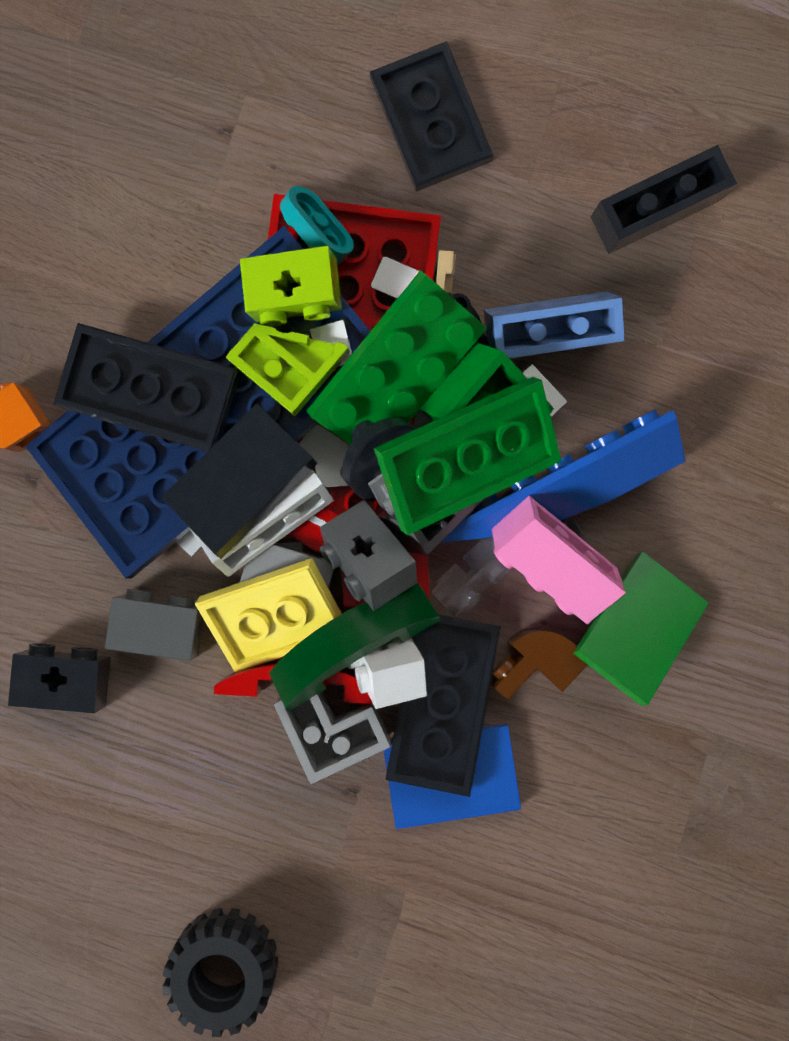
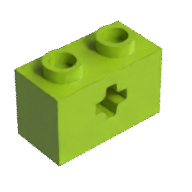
[240,246,342,326]

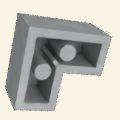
[273,691,391,785]

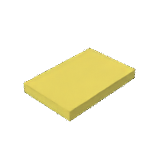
[195,558,342,672]

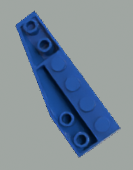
[440,409,685,543]

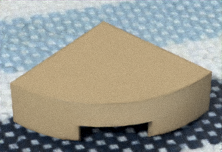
[436,250,456,294]

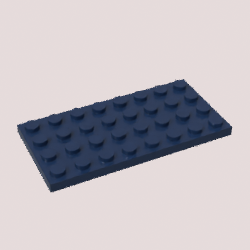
[25,226,371,579]

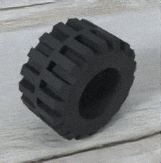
[162,908,278,1037]

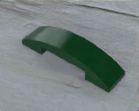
[269,583,441,711]

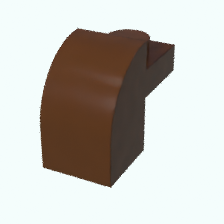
[491,628,587,700]

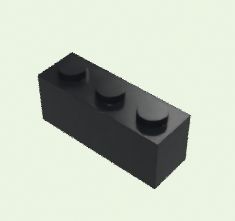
[591,145,737,254]

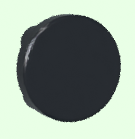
[340,418,416,501]

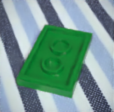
[573,551,709,706]

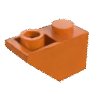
[0,382,51,452]

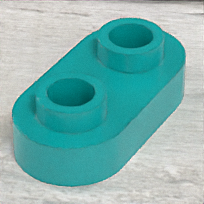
[280,186,354,265]

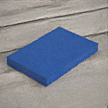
[384,723,521,829]

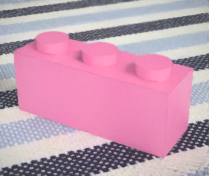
[492,496,626,624]

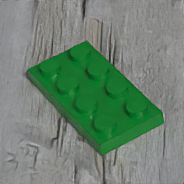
[307,270,487,445]
[374,377,562,535]

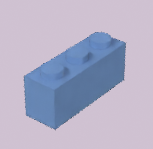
[483,291,625,358]

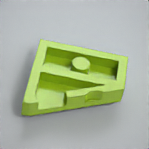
[226,323,350,416]

